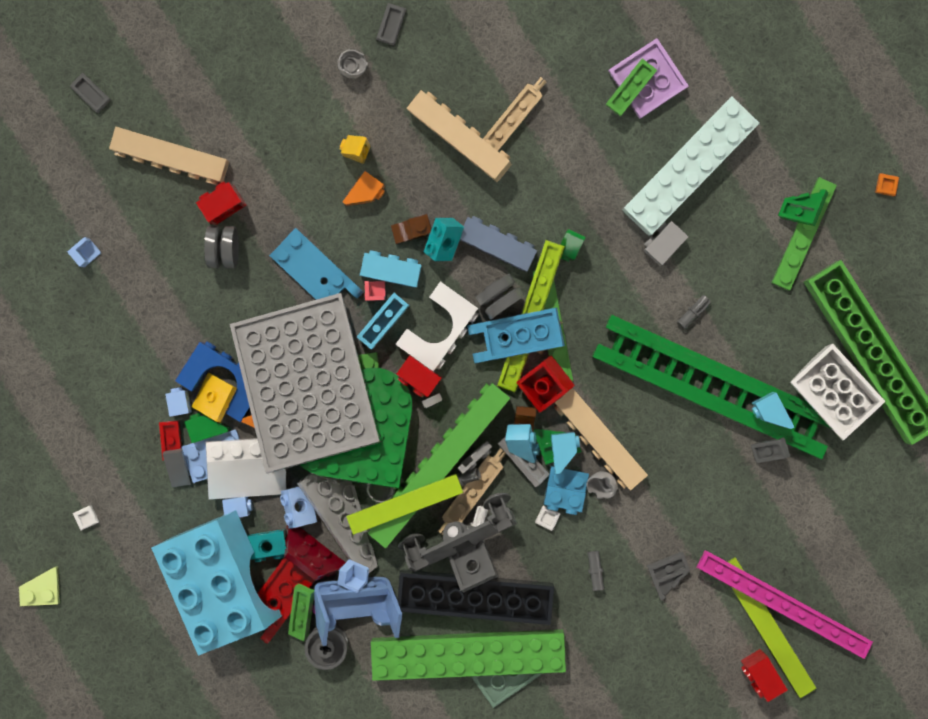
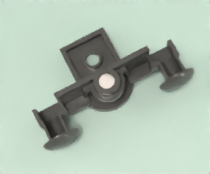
[398,493,517,593]

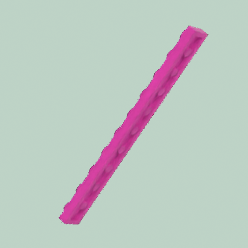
[696,551,873,659]

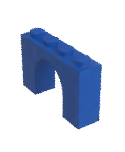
[175,341,250,422]

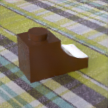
[391,214,431,244]
[514,406,536,431]

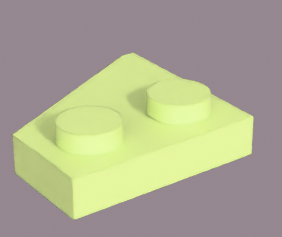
[19,567,60,606]

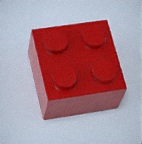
[196,182,247,226]
[396,355,442,398]
[516,355,575,413]
[741,649,788,702]

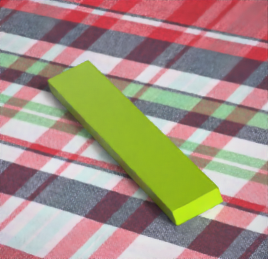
[346,474,463,535]

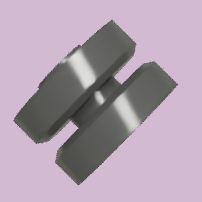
[204,226,239,269]
[475,273,525,319]
[305,625,349,670]

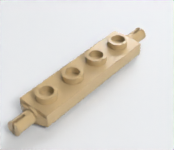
[483,77,547,151]
[438,448,507,535]

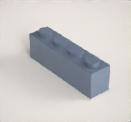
[460,216,537,272]

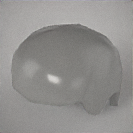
[337,49,368,79]
[586,471,618,499]
[367,484,396,503]

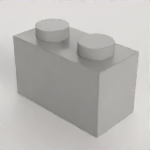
[643,221,688,266]

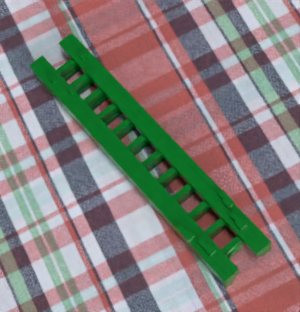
[591,315,832,459]

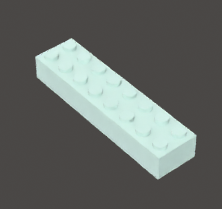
[622,96,759,236]

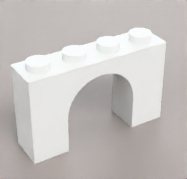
[396,282,479,371]

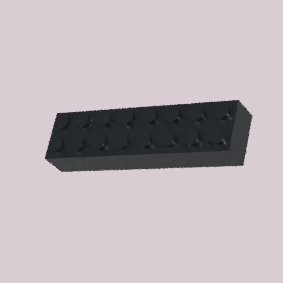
[397,569,554,625]

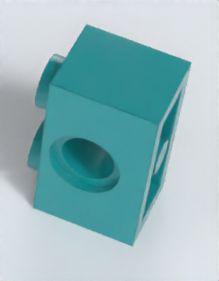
[424,218,464,261]
[247,529,287,562]

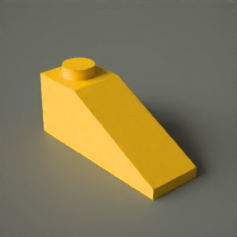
[339,135,371,164]

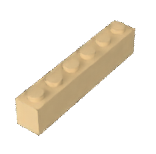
[407,90,512,182]
[109,127,229,185]
[554,388,648,490]

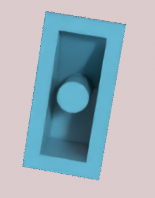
[752,392,794,429]
[551,432,580,474]

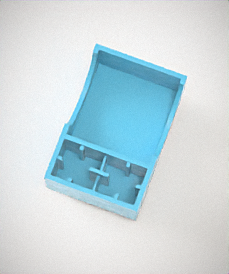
[151,510,282,656]

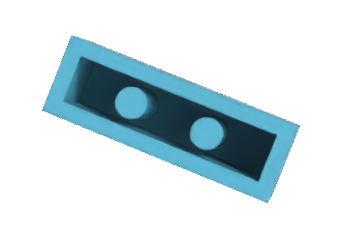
[360,250,422,288]
[357,293,410,350]

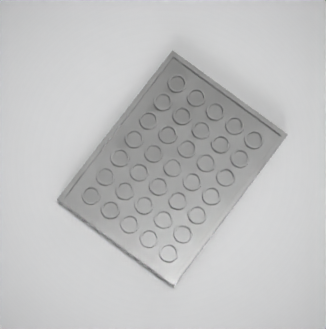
[230,293,380,474]

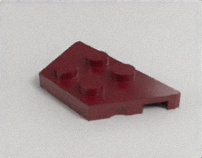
[284,525,346,581]

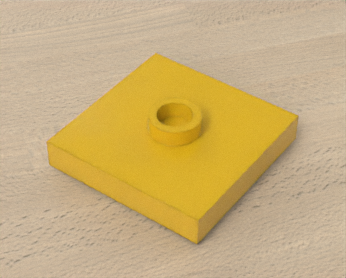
[192,373,237,423]

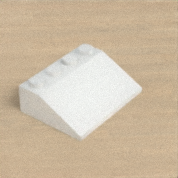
[790,344,885,441]
[206,438,286,499]

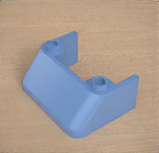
[314,577,402,646]

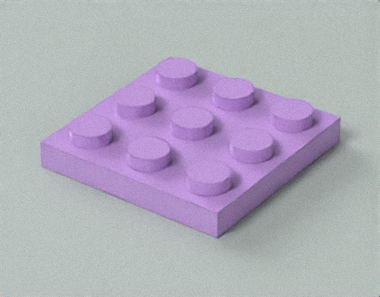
[608,38,688,119]

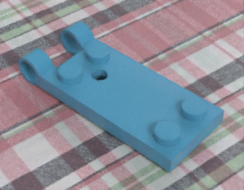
[269,228,363,300]
[467,308,565,363]

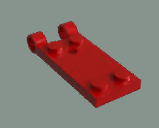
[257,557,315,644]

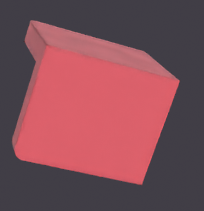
[365,281,386,301]

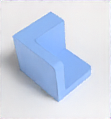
[67,237,101,267]
[338,559,369,593]

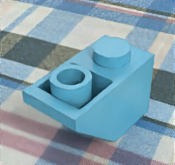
[505,424,540,463]

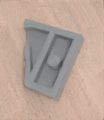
[458,440,492,473]

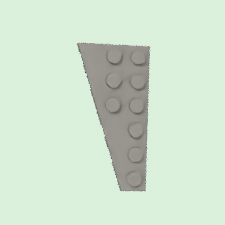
[297,473,378,573]

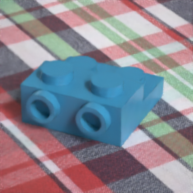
[544,466,589,515]

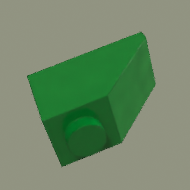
[560,229,586,262]
[185,413,231,443]

